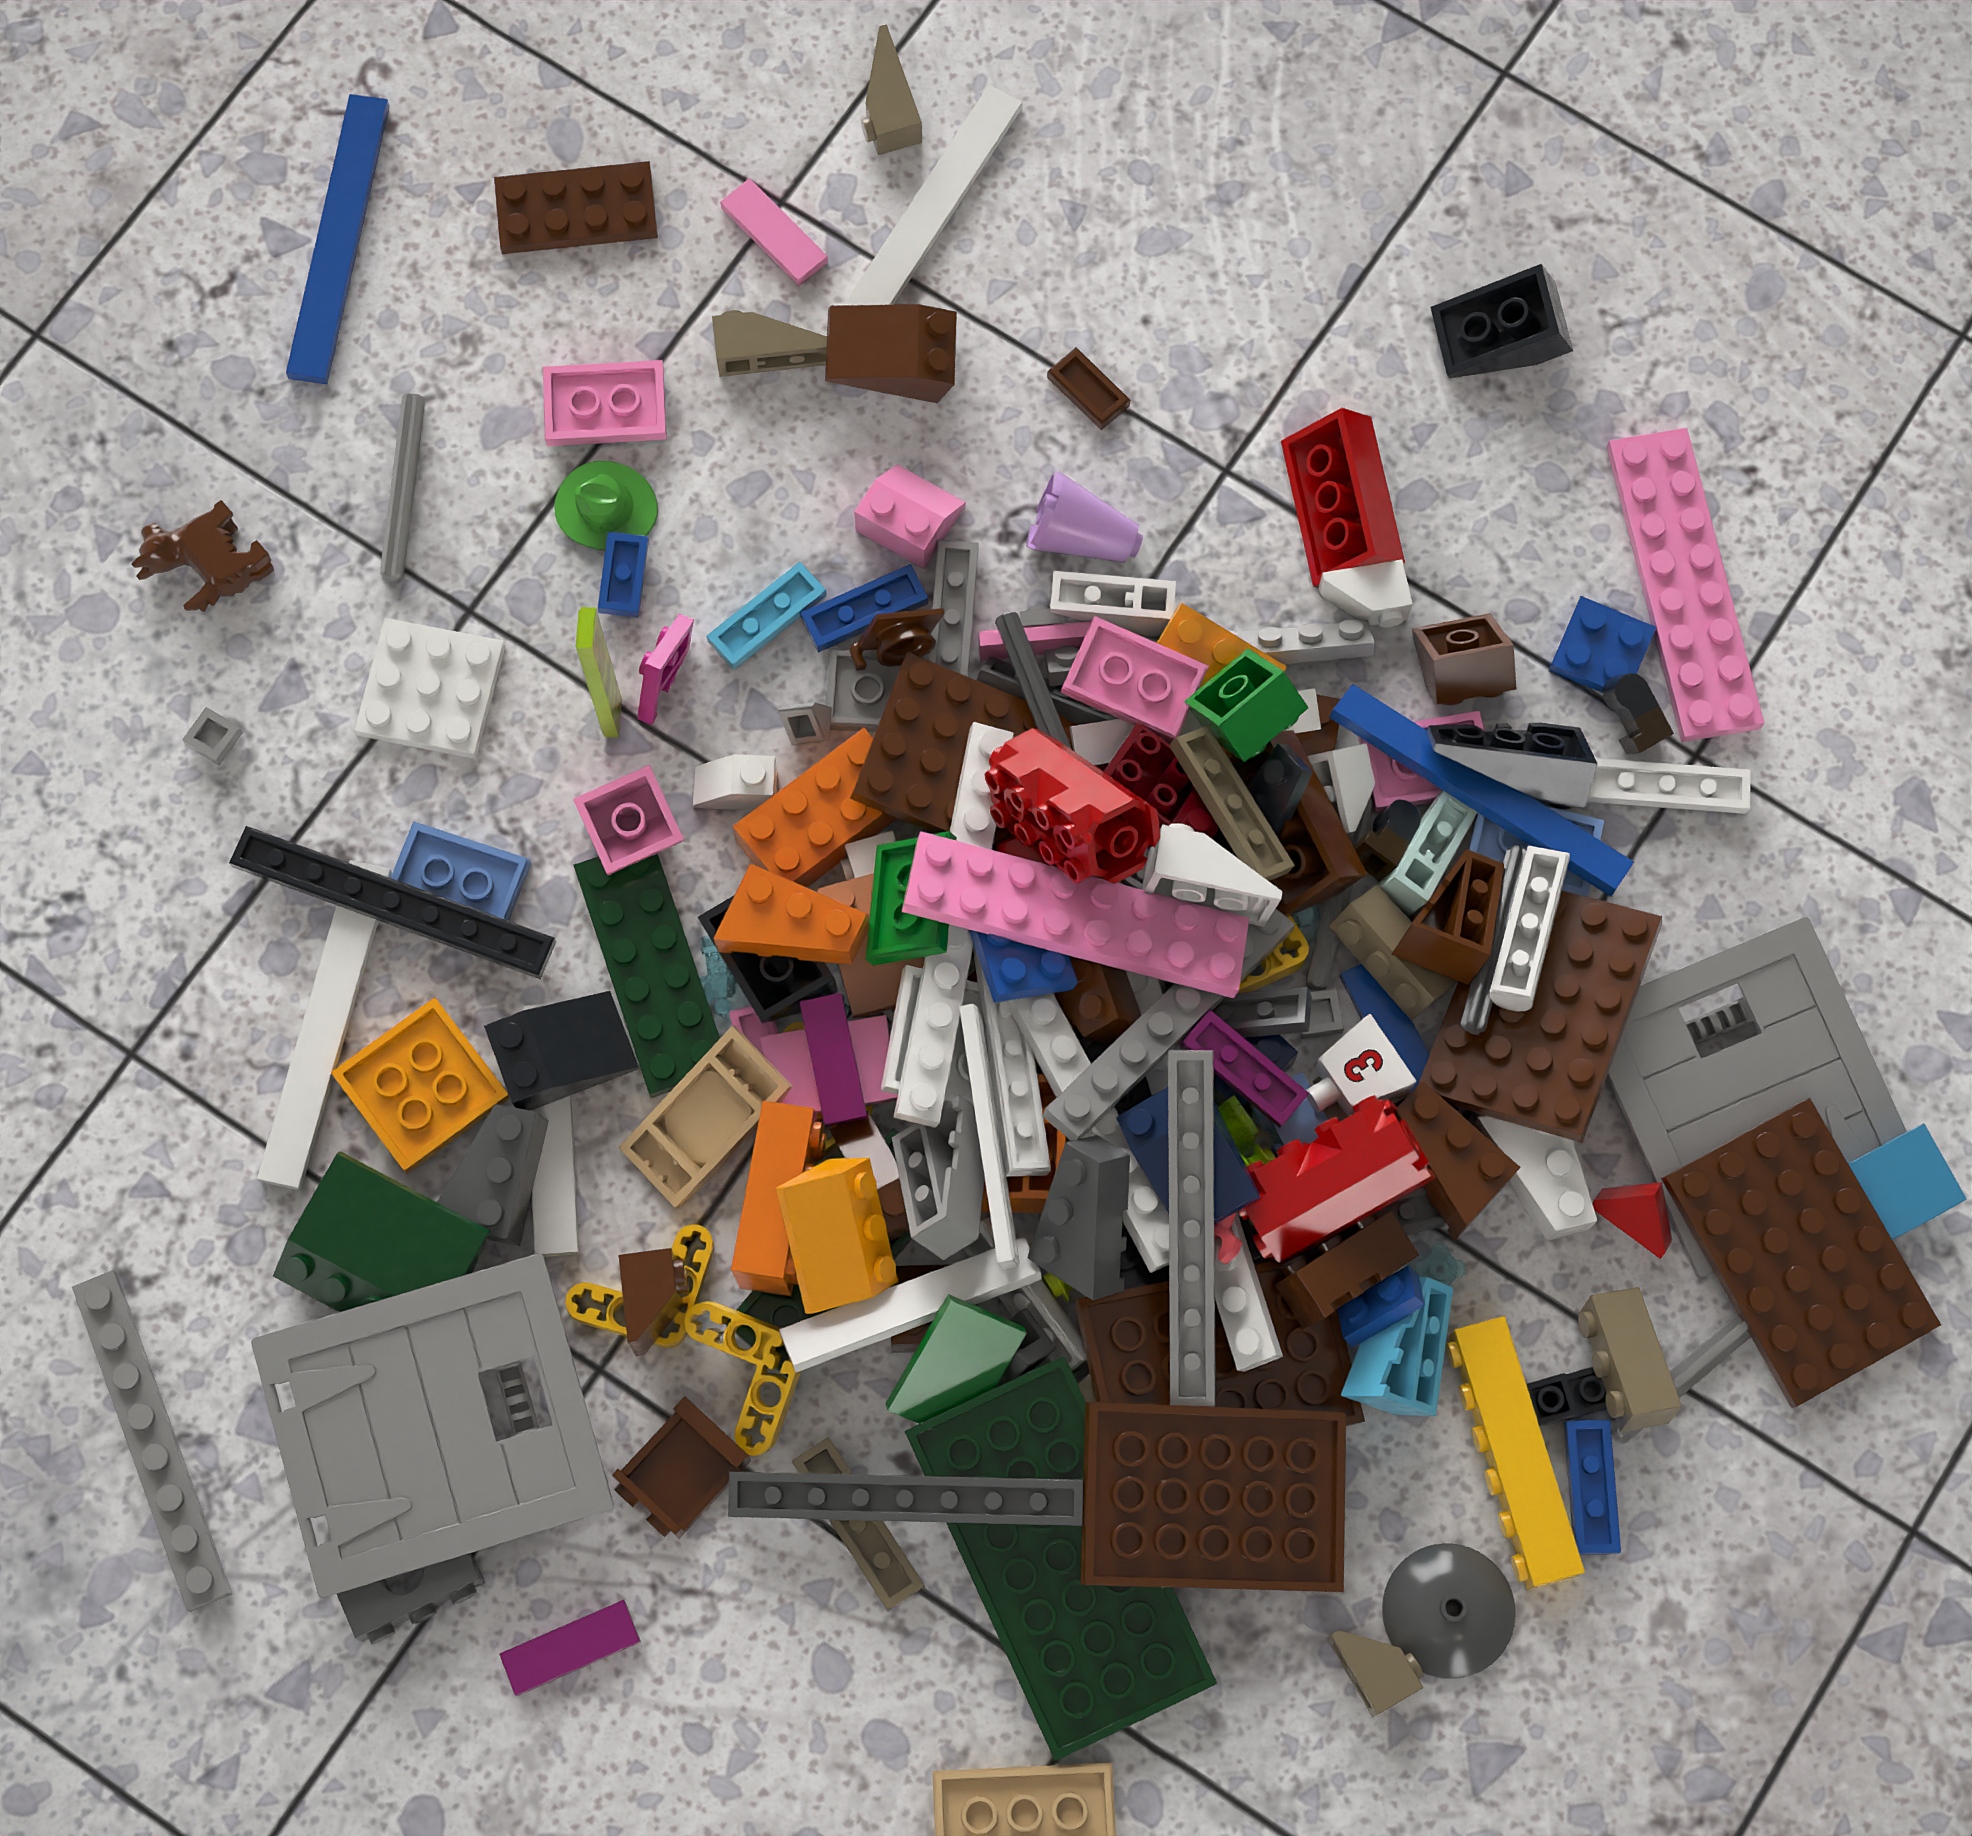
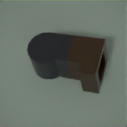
[1603,673,1674,754]
[1353,799,1421,881]

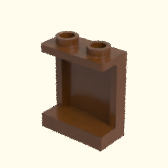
[612,1396,751,1539]

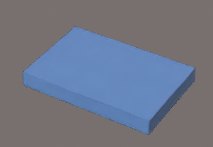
[391,821,532,921]

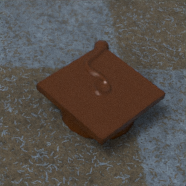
[850,608,945,671]

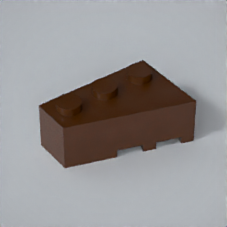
[1394,1081,1521,1242]

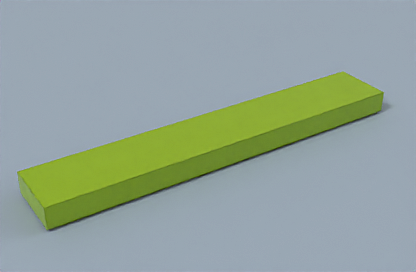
[575,607,622,738]

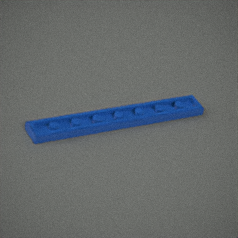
[286,94,390,384]
[1329,684,1634,897]

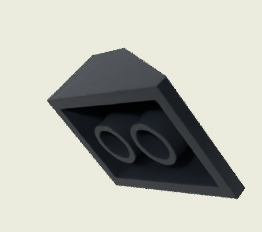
[1430,264,1573,378]
[484,991,640,1111]

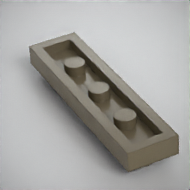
[1169,726,1295,881]
[792,1437,925,1611]

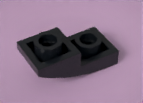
[1526,1367,1607,1427]

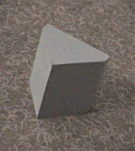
[778,702,832,745]

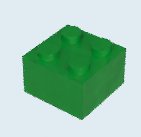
[1184,648,1309,762]

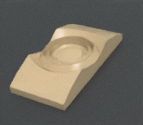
[618,1026,793,1208]

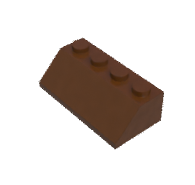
[1229,730,1368,917]

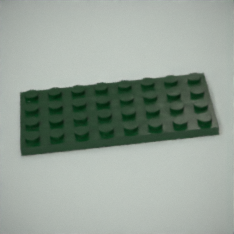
[905,1356,1218,1761]

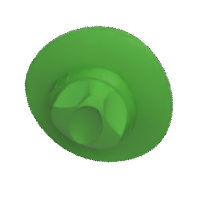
[554,461,658,551]

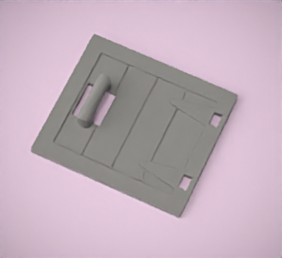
[1607,917,1907,1278]
[251,1254,614,1598]

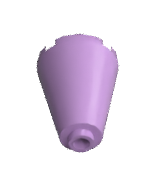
[1026,471,1143,563]

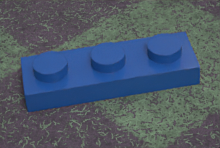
[800,564,928,653]
[1563,1420,1621,1555]

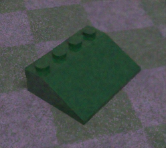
[273,1151,490,1312]

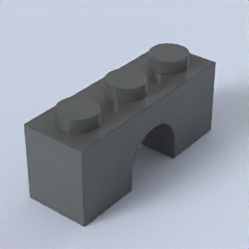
[337,1553,485,1645]

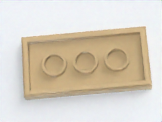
[933,1763,1116,1836]

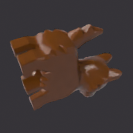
[131,500,274,612]

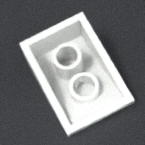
[1142,823,1282,927]

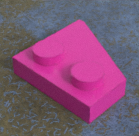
[637,614,694,725]

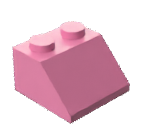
[854,465,966,569]
[573,765,684,875]

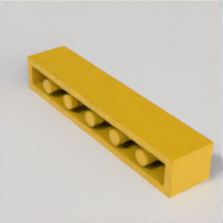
[1446,1316,1585,1590]

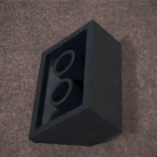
[698,896,838,1024]

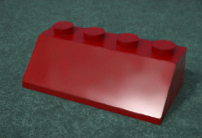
[1281,408,1405,588]

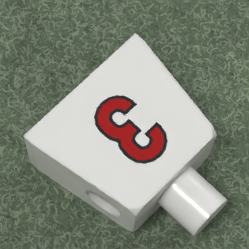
[1306,1014,1416,1117]

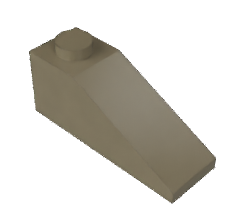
[861,24,922,155]
[712,310,827,377]

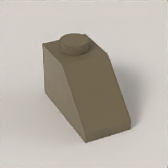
[1327,1630,1424,1717]

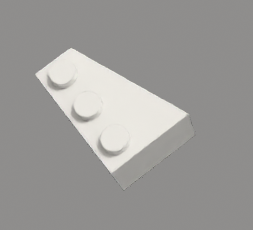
[1473,1116,1598,1241]

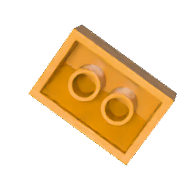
[776,1158,898,1314]

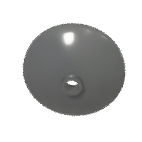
[1382,1543,1516,1679]

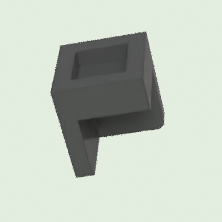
[1002,1308,1057,1383]

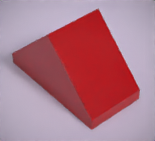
[1592,1182,1672,1259]

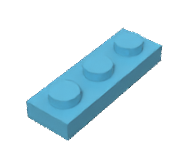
[706,562,827,670]

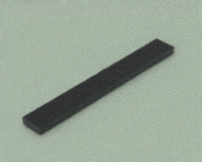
[229,826,557,980]

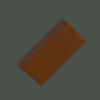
[1047,347,1131,431]

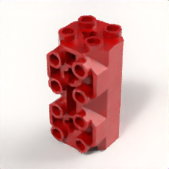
[984,728,1161,884]
[1238,1095,1436,1264]

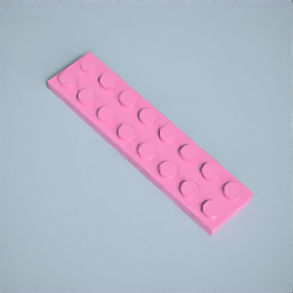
[1607,428,1764,742]
[902,831,1249,998]

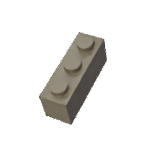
[1328,884,1458,1021]
[1578,1287,1682,1432]

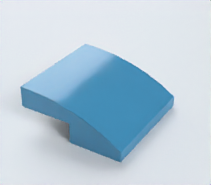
[1848,1123,1967,1240]

